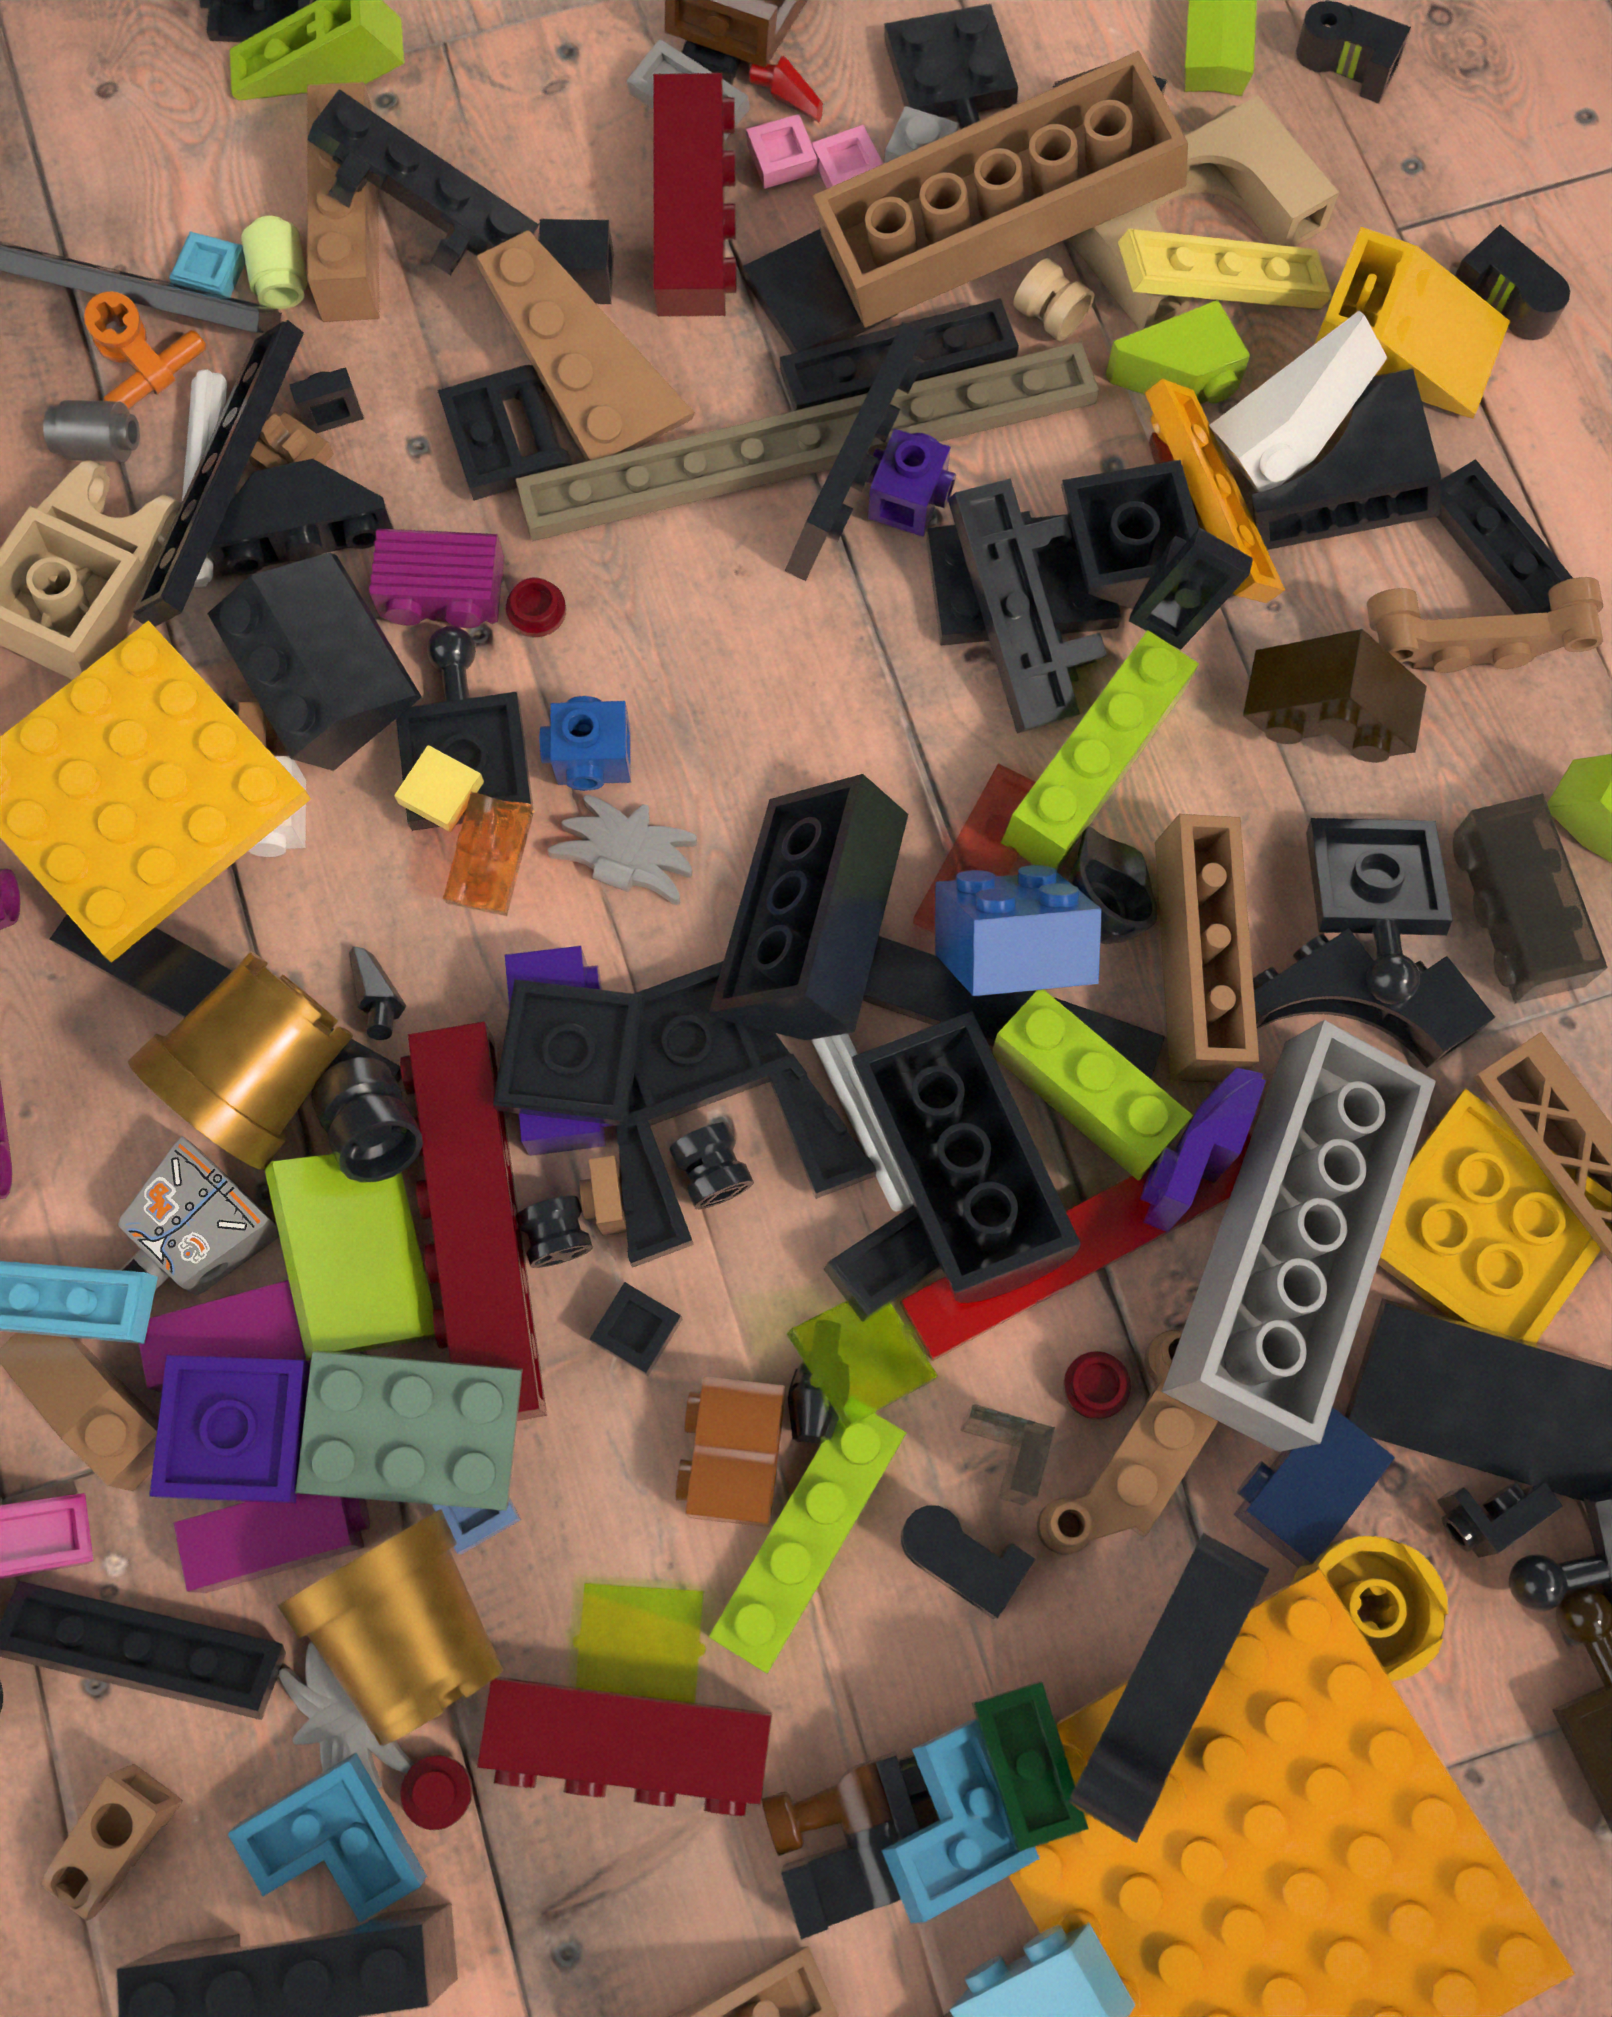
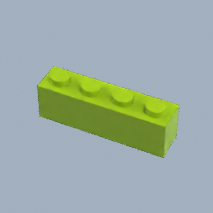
[1001,630,1199,870]

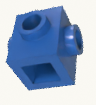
[539,696,631,791]

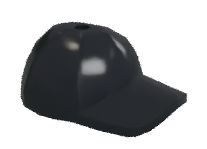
[1068,826,1158,944]

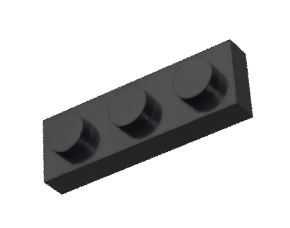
[1437,459,1573,615]

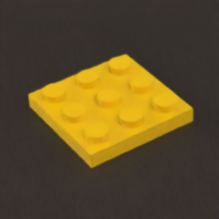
[1378,1088,1612,1344]

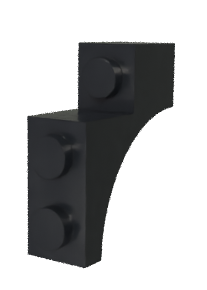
[1253,928,1495,1069]

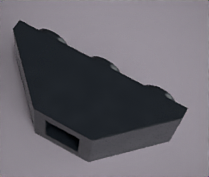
[209,459,395,576]

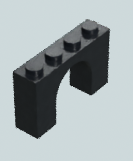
[116,1903,458,2017]

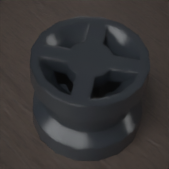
[516,1195,593,1268]

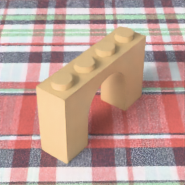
[1068,95,1339,330]

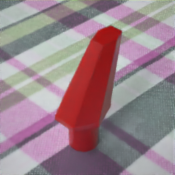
[749,56,823,123]

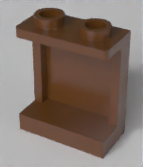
[664,0,808,68]

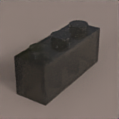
[1452,793,1608,1004]

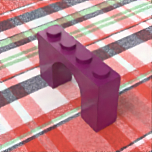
[139,1280,370,1593]

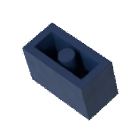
[1233,1407,1395,1568]

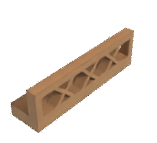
[1473,1032,1612,1263]

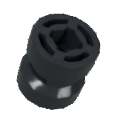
[669,1122,754,1210]

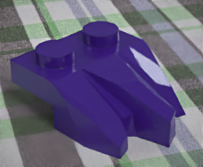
[1140,1067,1266,1232]

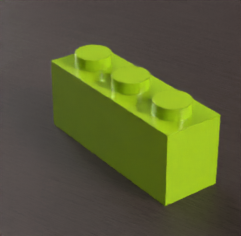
[992,989,1194,1181]

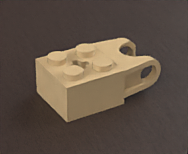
[0,460,181,680]

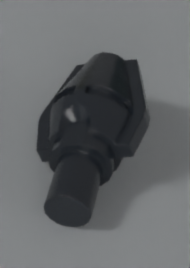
[788,1323,848,1443]

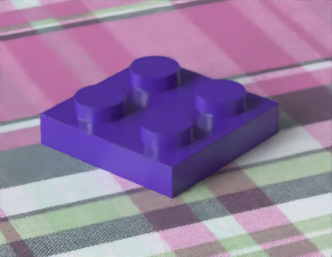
[149,1355,310,1503]

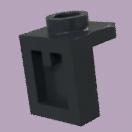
[1437,1482,1563,1558]

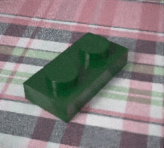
[971,1682,1089,1852]

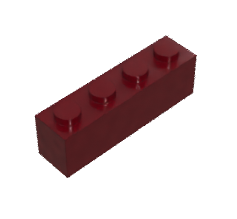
[653,73,737,317]
[477,1677,773,1816]

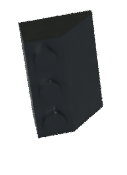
[207,552,422,771]

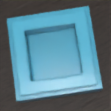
[169,231,245,297]

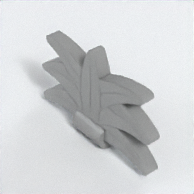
[548,795,697,905]
[279,1642,414,1789]

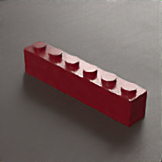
[400,1021,547,1421]

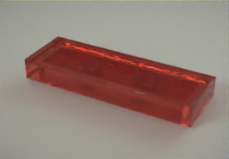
[913,764,1036,934]

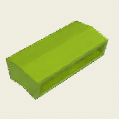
[1185,0,1257,96]

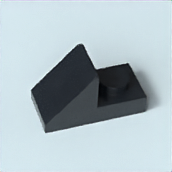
[1129,528,1253,650]

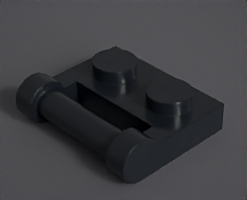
[438,365,573,501]

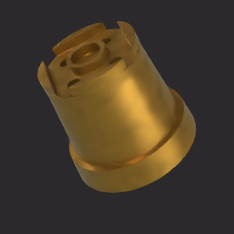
[128,951,353,1170]
[277,1509,504,1746]

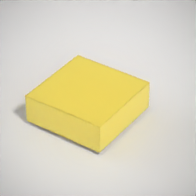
[394,745,484,832]

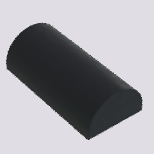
[852,1011,1081,1303]

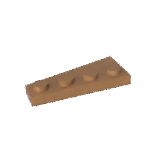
[477,230,695,462]

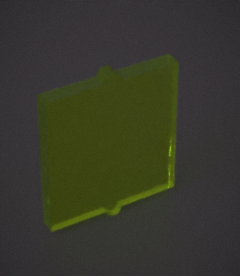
[787,1301,938,1428]
[573,1583,707,1703]

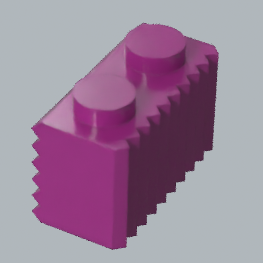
[369,529,504,628]

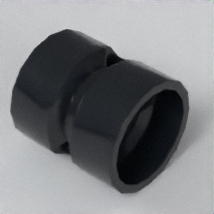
[311,1058,423,1183]

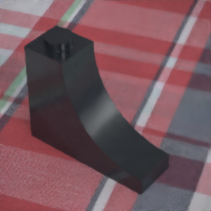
[1252,368,1441,550]

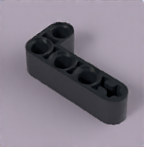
[1068,1533,1270,1843]

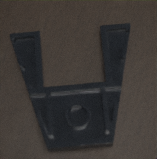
[616,961,877,1268]

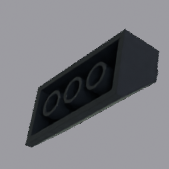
[709,774,909,1041]

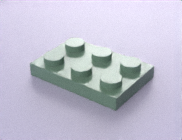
[296,1350,523,1511]

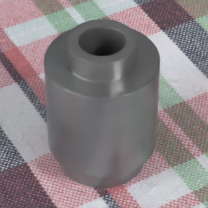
[43,400,140,462]

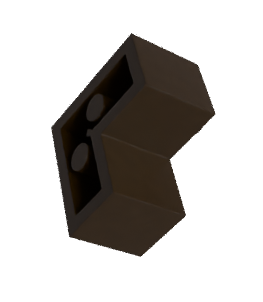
[1243,629,1427,763]

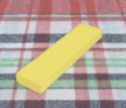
[1118,229,1332,309]

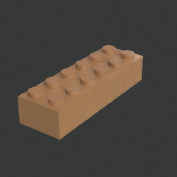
[812,51,1188,328]

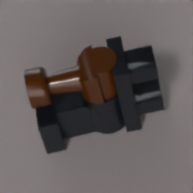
[762,1751,931,1940]

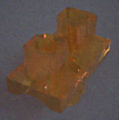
[443,792,534,916]

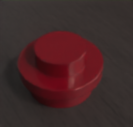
[506,577,567,637]
[1063,1351,1131,1420]
[400,1755,472,1830]

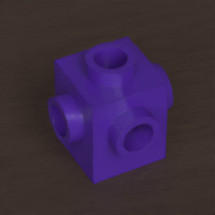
[866,428,956,537]

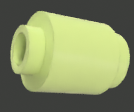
[241,216,308,310]

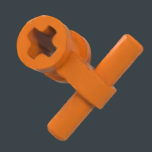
[84,291,206,409]

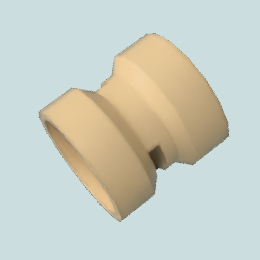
[1013,258,1095,341]

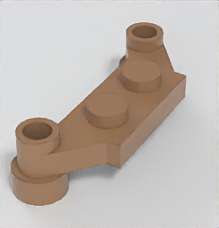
[1367,577,1603,673]
[1037,1330,1219,1555]

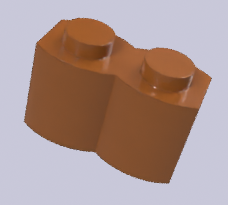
[675,1376,786,1528]

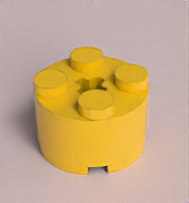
[1291,1536,1448,1682]

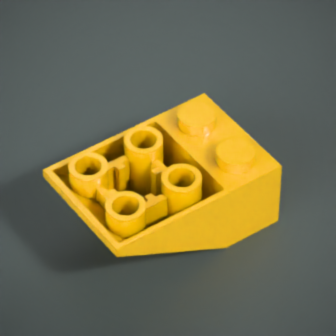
[1314,227,1510,419]

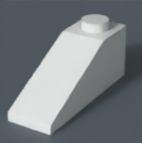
[1209,311,1387,493]

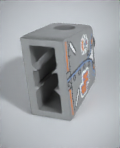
[118,1136,279,1295]

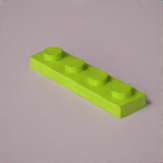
[709,1398,907,1674]

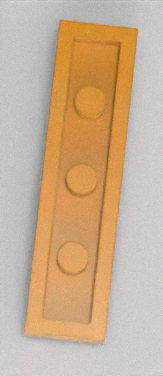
[1144,378,1285,603]

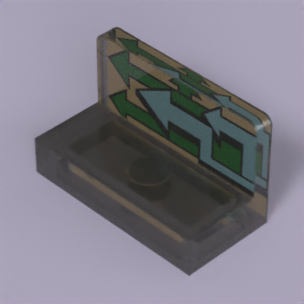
[961,1404,1055,1506]

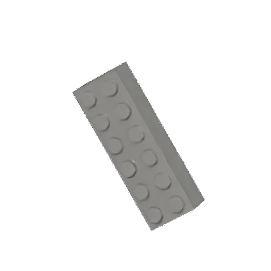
[1162,1020,1436,1452]

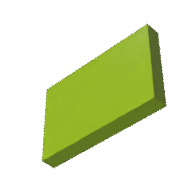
[265,1154,435,1361]

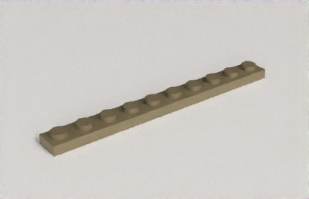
[516,342,1099,542]

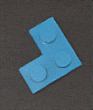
[882,1719,1040,1923]
[228,1753,427,1923]

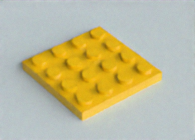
[0,620,311,963]

